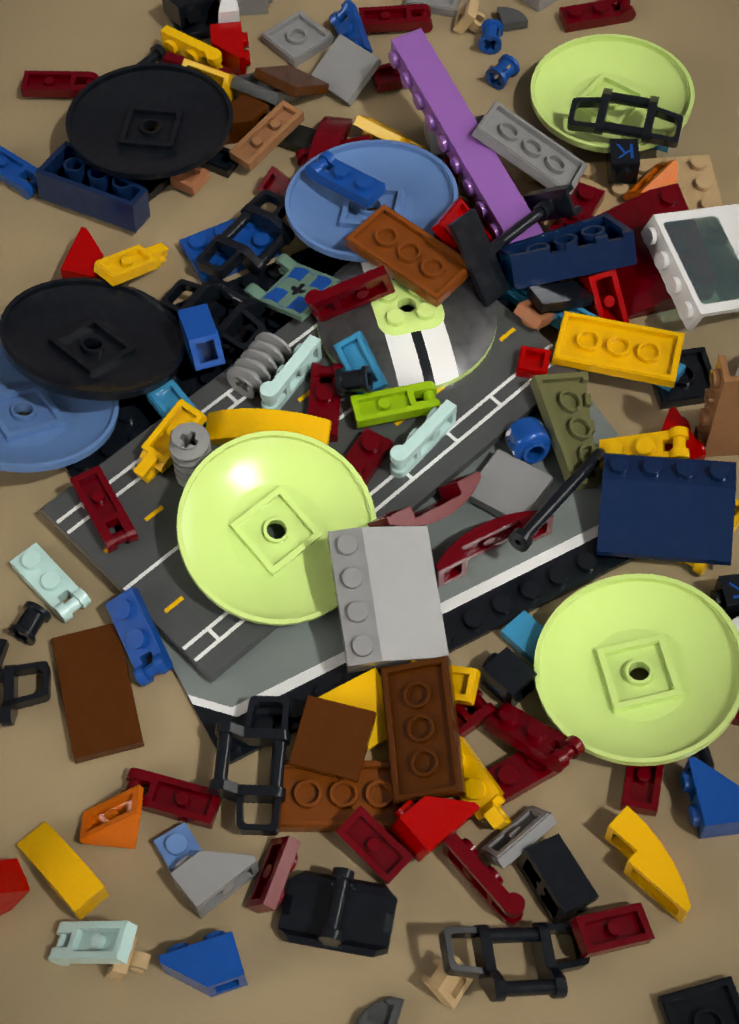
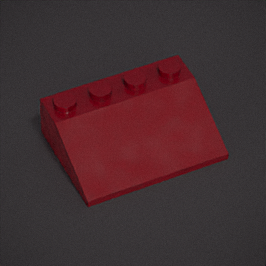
[597,183,717,320]

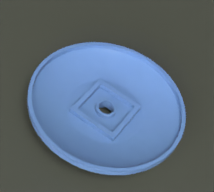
[285,140,458,262]
[0,346,119,473]

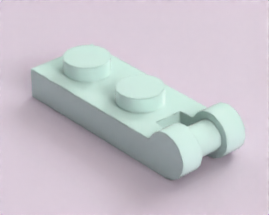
[260,334,322,410]
[390,399,457,478]
[10,543,92,623]
[48,920,138,966]

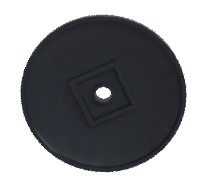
[65,63,233,180]
[0,278,186,401]

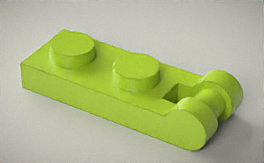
[350,381,441,429]

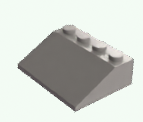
[328,526,449,673]

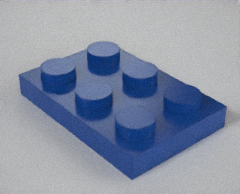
[179,217,282,283]

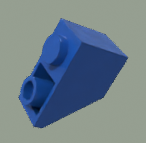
[177,303,226,371]
[680,757,739,839]
[158,931,248,997]

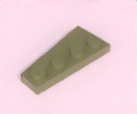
[529,371,602,490]

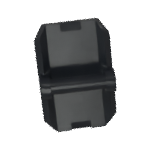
[278,867,398,957]

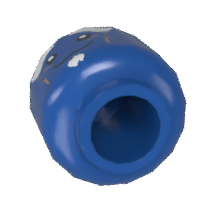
[505,417,551,464]

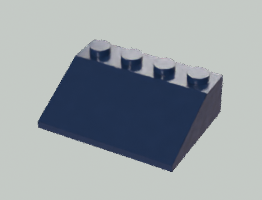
[596,453,736,566]

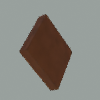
[254,65,329,97]
[289,695,377,783]

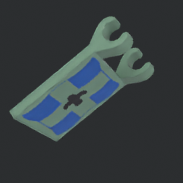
[244,253,340,322]

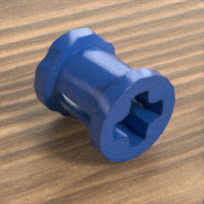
[478,19,504,55]
[485,54,520,90]

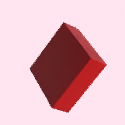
[516,346,551,379]

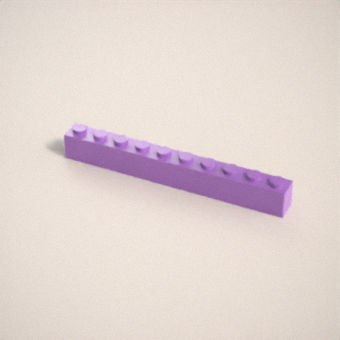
[388,28,544,244]

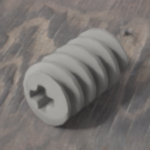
[226,332,292,399]
[169,422,212,488]

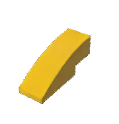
[604,806,691,923]
[16,821,109,920]

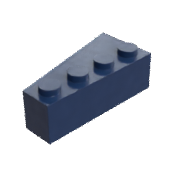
[35,141,150,233]
[499,213,637,290]

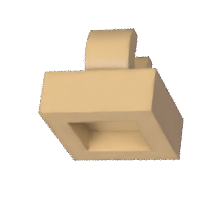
[453,0,485,35]
[105,936,151,982]
[421,955,473,1009]

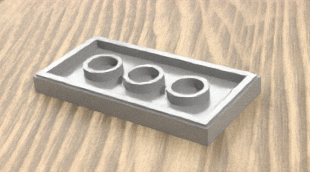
[472,100,588,195]

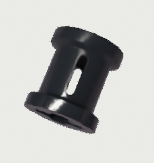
[335,366,373,397]
[8,601,51,646]

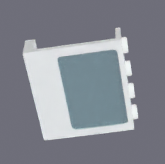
[641,204,739,331]

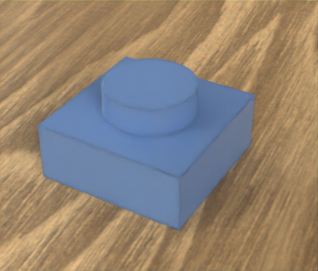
[153,822,202,872]

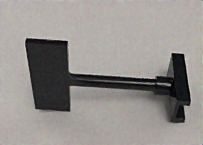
[448,184,583,307]

